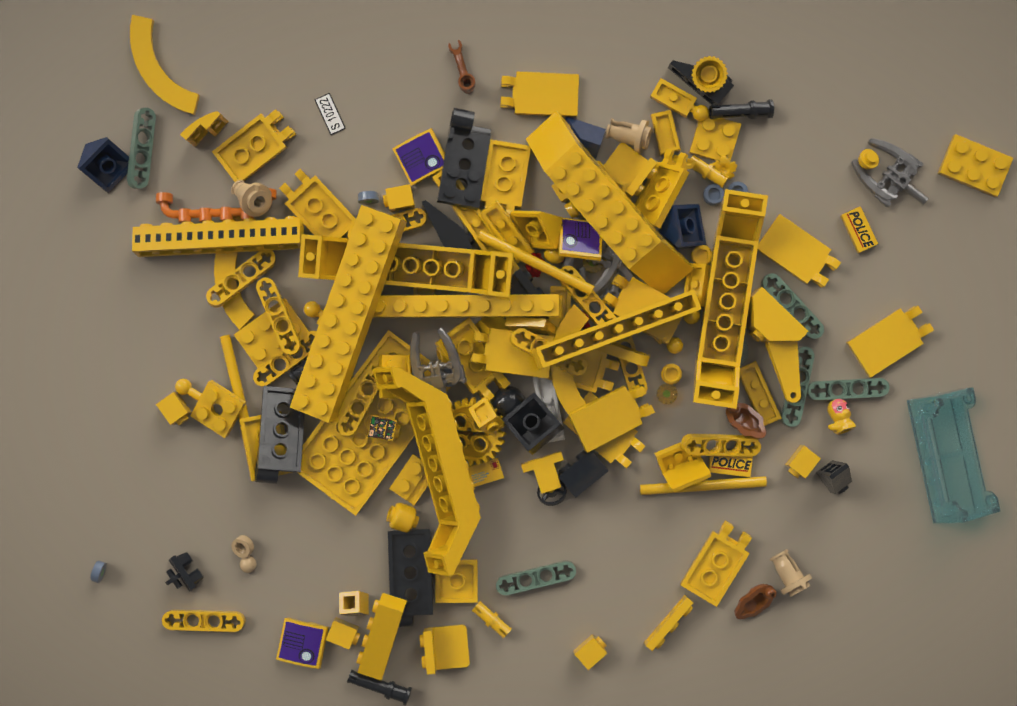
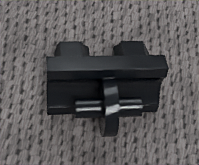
[165,552,204,592]

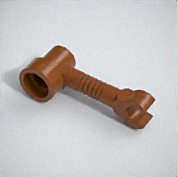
[448,40,476,94]

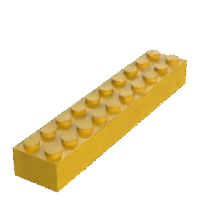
[290,205,407,423]

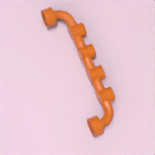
[156,188,277,223]

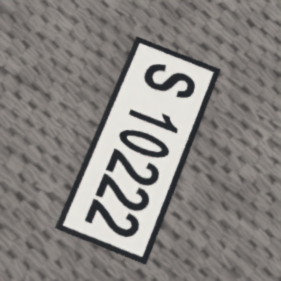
[314,93,346,135]

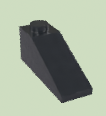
[668,60,734,105]
[422,200,475,249]
[816,460,852,494]

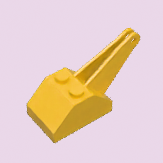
[747,287,809,403]

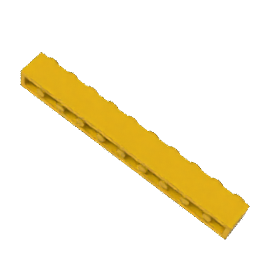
[373,294,562,318]

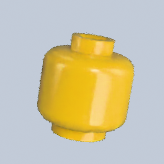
[386,503,419,533]

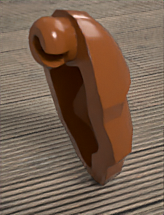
[726,402,766,440]
[734,584,777,619]

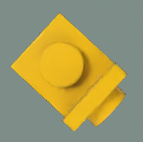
[468,397,504,435]

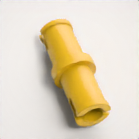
[691,155,729,188]
[472,600,512,639]

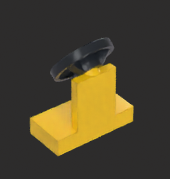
[521,451,567,506]

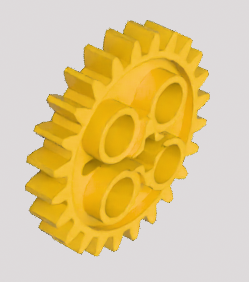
[451,397,506,466]

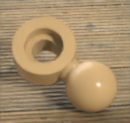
[231,535,257,573]

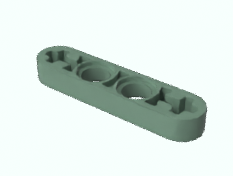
[127,108,156,189]
[761,273,824,339]
[781,347,814,427]
[807,378,889,400]
[496,560,576,595]

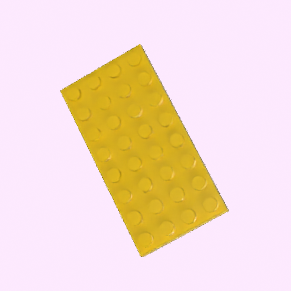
[297,330,451,516]

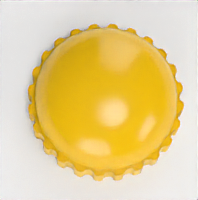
[691,56,728,93]

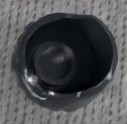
[492,386,526,419]

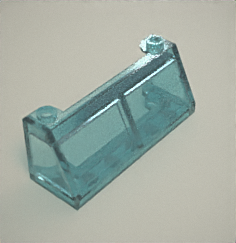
[907,387,1000,523]

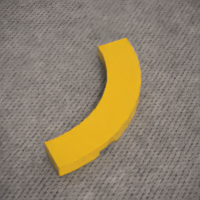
[130,15,200,115]
[214,216,255,330]
[550,304,589,414]

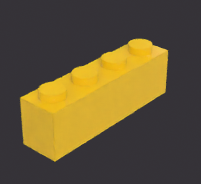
[356,593,407,681]

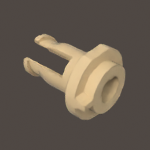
[606,118,652,153]
[231,180,272,217]
[770,549,812,597]

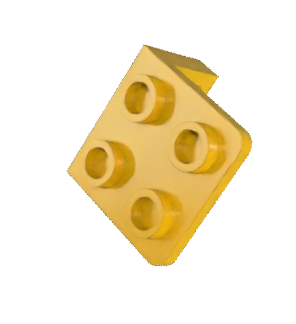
[603,143,657,199]
[654,440,712,492]
[420,624,470,675]

